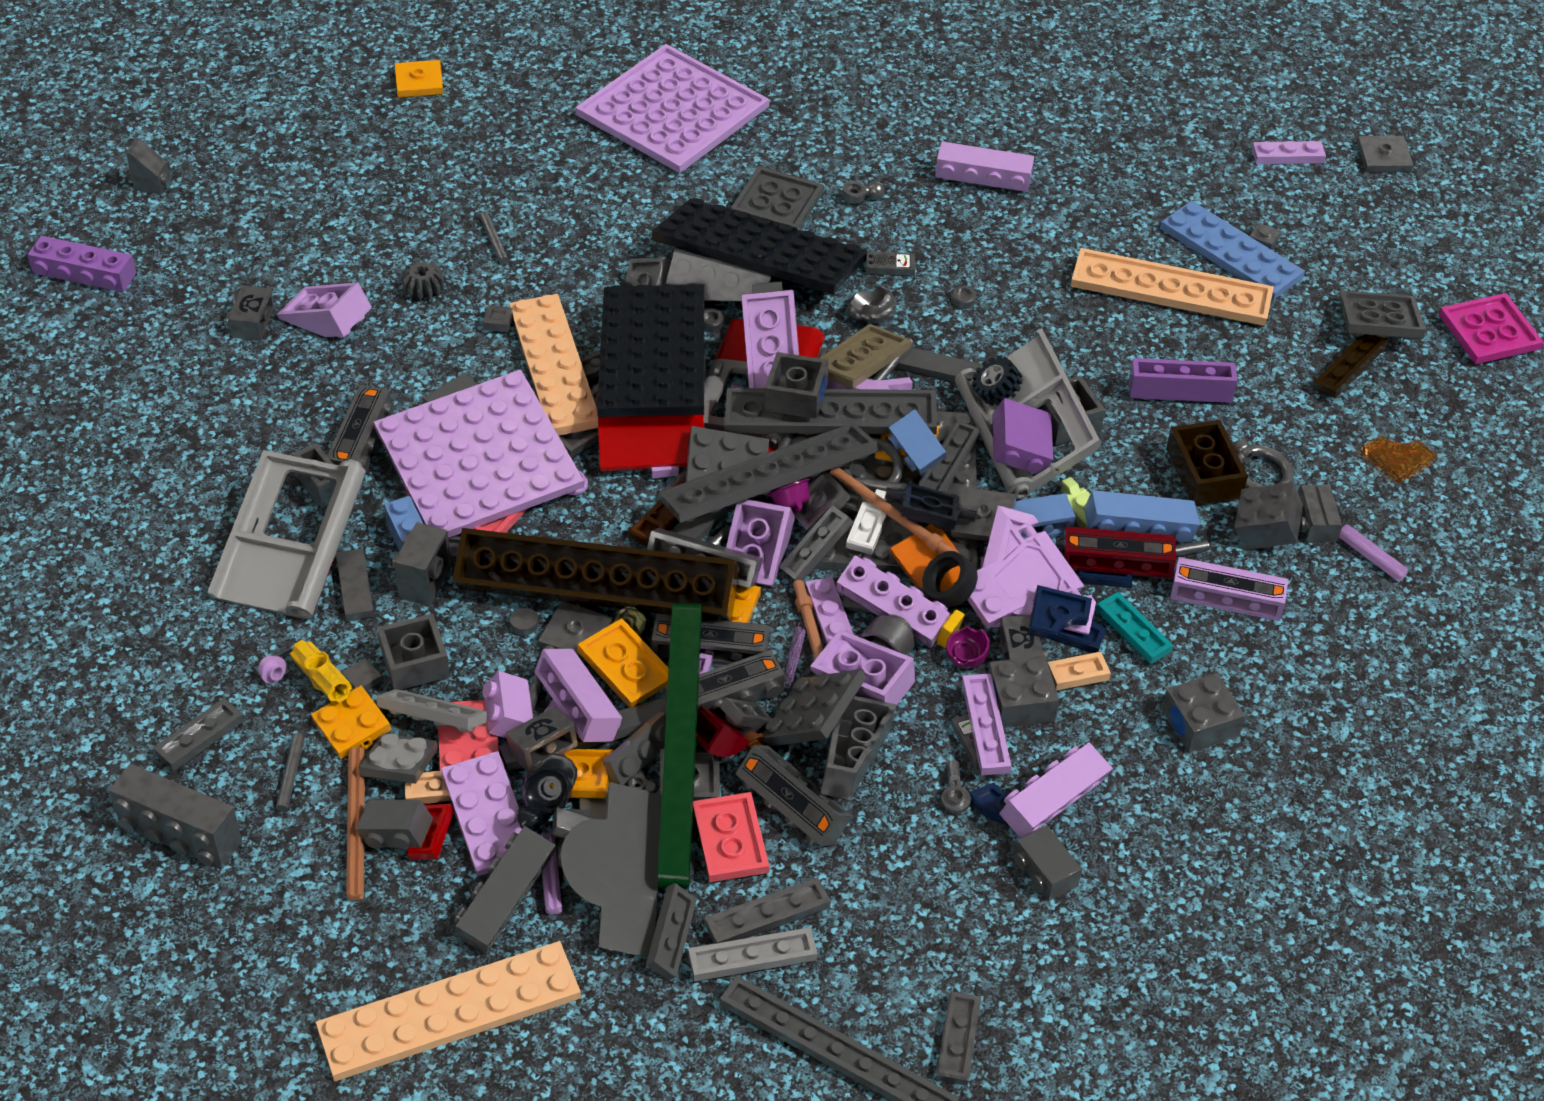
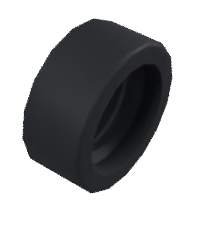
[922,551,978,607]

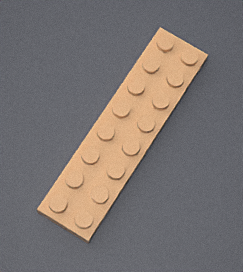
[1071,248,1274,326]
[509,294,598,436]
[316,941,581,1082]

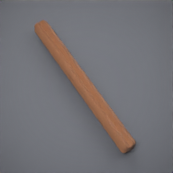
[346,747,365,902]

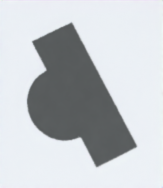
[561,782,662,958]

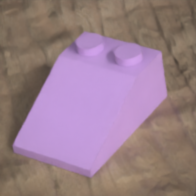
[276,282,372,338]
[726,500,795,587]
[810,630,915,705]

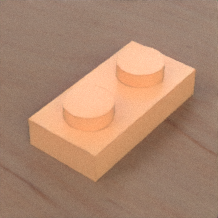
[1048,652,1111,691]
[405,771,451,804]

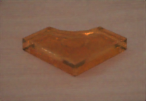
[1362,435,1438,484]

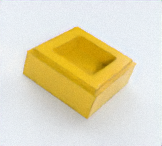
[937,609,965,648]

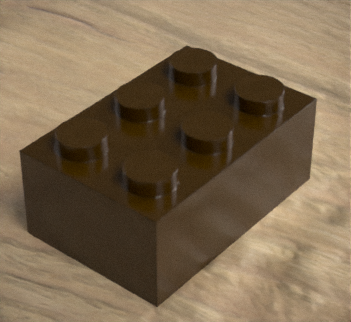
[1166,420,1248,505]

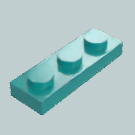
[1096,592,1173,664]

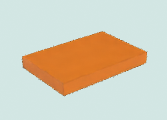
[890,524,960,609]

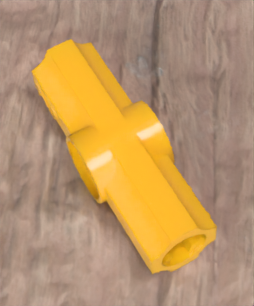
[290,640,352,703]

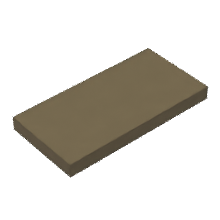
[819,324,911,389]

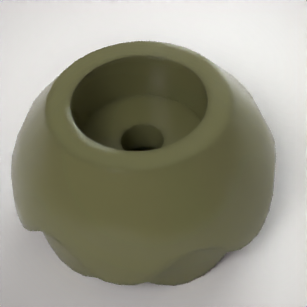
[615,606,646,637]

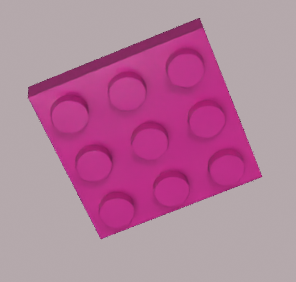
[1439,293,1544,364]

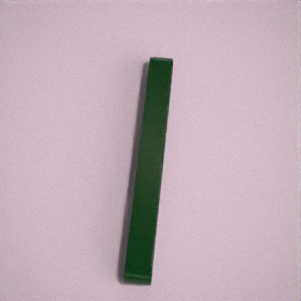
[658,603,702,889]

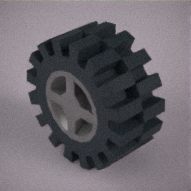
[972,356,1023,406]

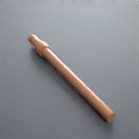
[830,468,960,554]
[793,580,823,660]

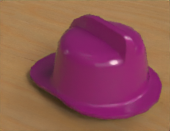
[765,478,810,513]

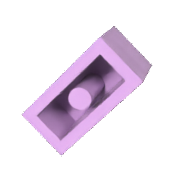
[482,671,533,738]

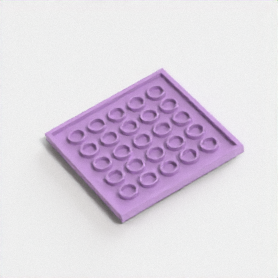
[575,44,769,173]
[374,369,584,538]

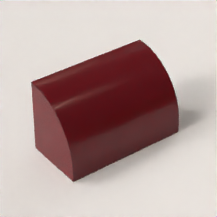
[696,706,750,757]

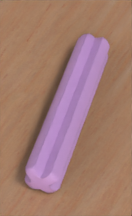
[1339,524,1408,581]
[540,833,562,915]

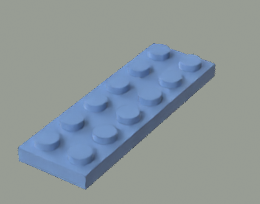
[1160,200,1305,300]

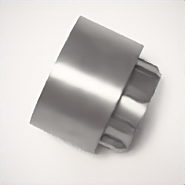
[860,614,914,655]

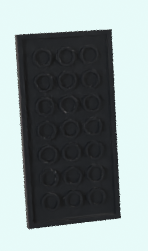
[651,198,868,295]
[597,283,705,417]

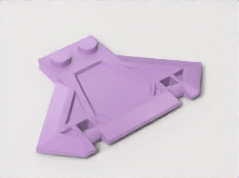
[967,506,1096,635]

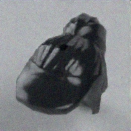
[517,753,577,829]

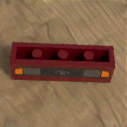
[1062,527,1176,578]

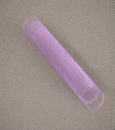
[784,622,806,688]

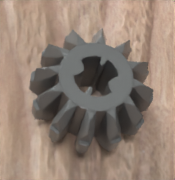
[401,260,444,301]

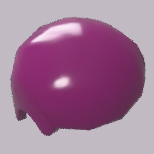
[946,626,990,669]

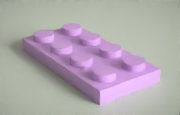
[742,290,799,388]
[441,751,522,877]

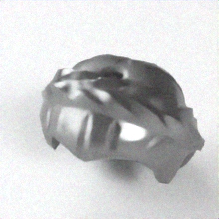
[847,285,897,324]

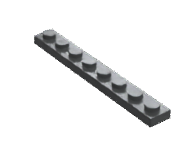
[720,975,959,1101]

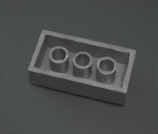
[109,764,242,869]

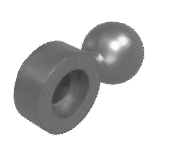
[842,181,885,204]

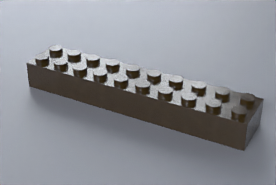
[452,528,740,621]

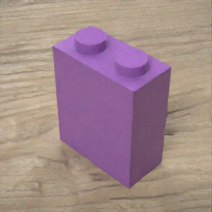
[992,398,1053,474]

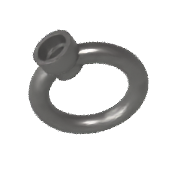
[1233,439,1294,489]

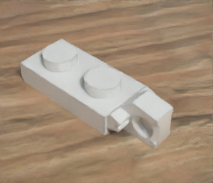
[846,489,888,555]

